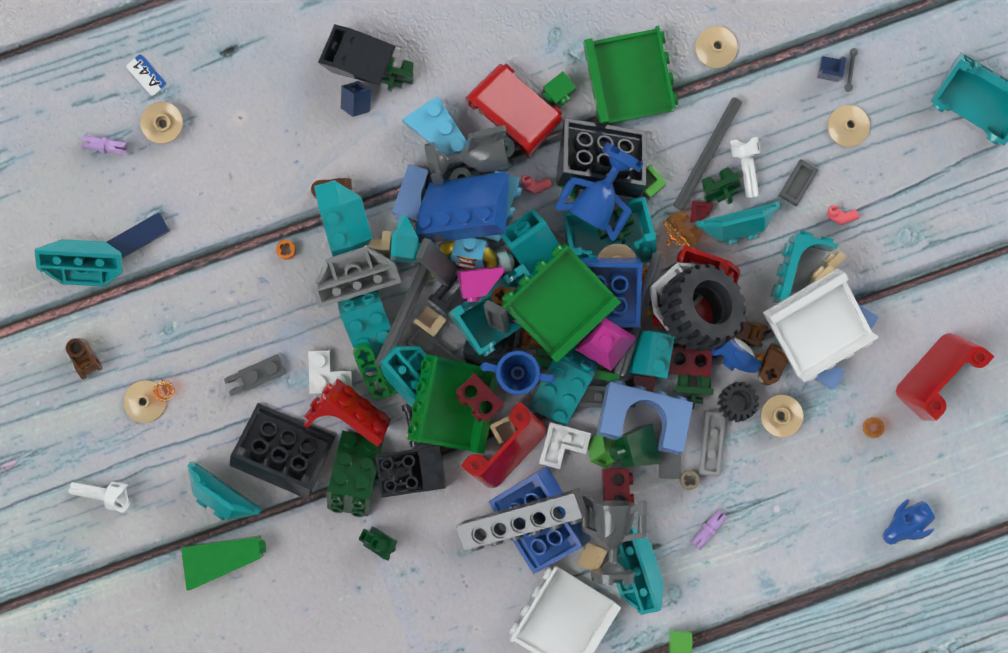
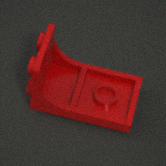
[304,378,391,447]

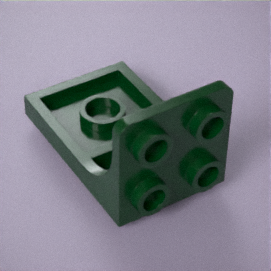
[327,430,384,517]

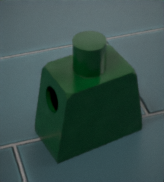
[610,424,662,467]

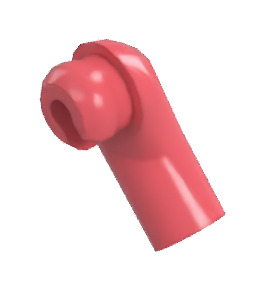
[521,175,552,194]
[827,205,859,225]

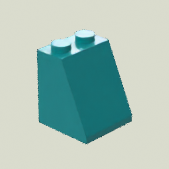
[499,209,559,275]
[627,331,675,379]

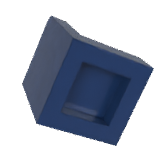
[817,56,847,82]
[340,81,371,117]

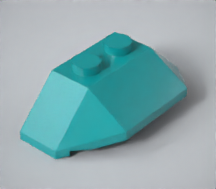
[314,180,372,257]
[694,202,780,246]
[391,215,421,264]
[34,239,123,287]
[380,346,426,407]
[188,461,264,520]
[607,527,664,615]

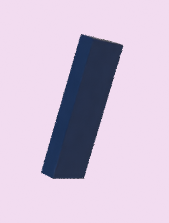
[107,212,170,258]

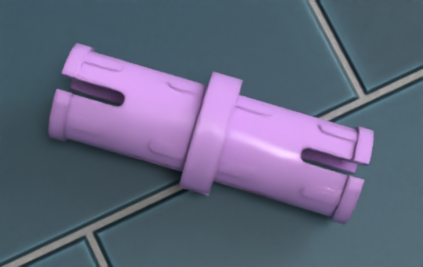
[81,135,127,156]
[690,509,728,550]

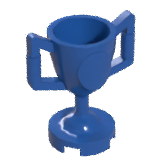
[554,142,644,241]
[481,351,555,395]

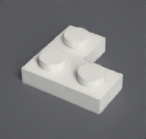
[308,350,353,394]
[539,422,591,469]

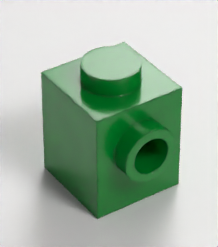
[542,71,576,106]

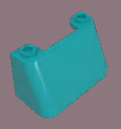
[931,52,1008,146]
[562,197,657,264]
[448,264,530,356]

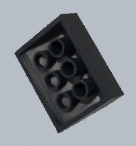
[557,118,646,198]
[229,403,336,499]

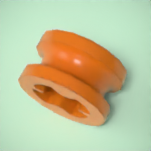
[276,240,296,260]

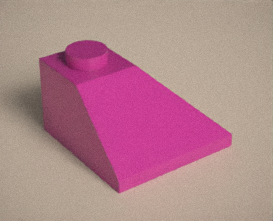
[457,266,504,302]
[576,318,636,371]

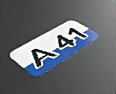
[127,55,166,96]

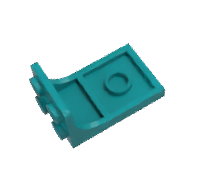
[771,231,838,303]
[338,290,399,373]
[528,345,598,426]

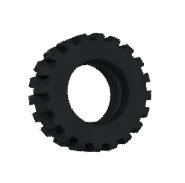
[660,264,746,351]

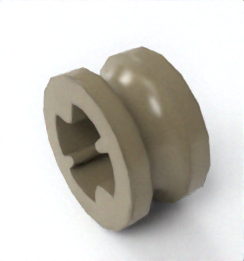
[679,470,700,490]

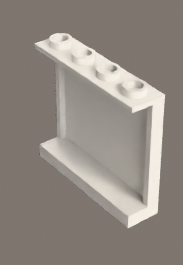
[763,268,878,382]
[509,564,621,653]

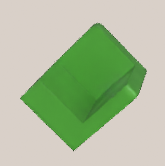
[643,165,667,200]
[588,435,618,469]
[668,629,692,653]

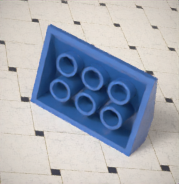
[416,172,509,243]
[580,258,643,327]
[489,466,592,574]

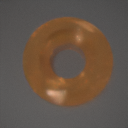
[153,380,175,401]
[862,417,884,438]

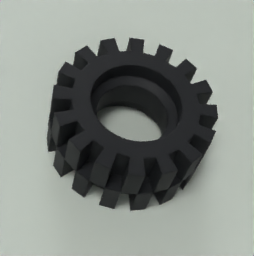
[717,382,760,422]

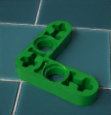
[353,343,398,400]

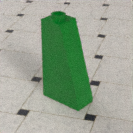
[181,535,266,591]

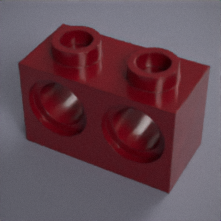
[668,343,712,377]
[456,373,505,422]
[602,468,634,503]

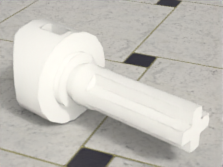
[730,136,761,198]
[68,482,130,513]

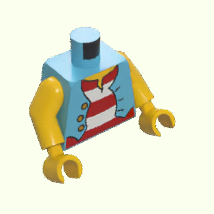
[432,238,497,277]

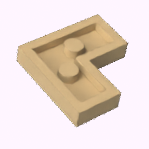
[807,251,846,285]

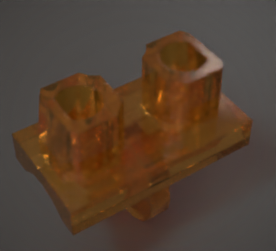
[663,210,703,248]

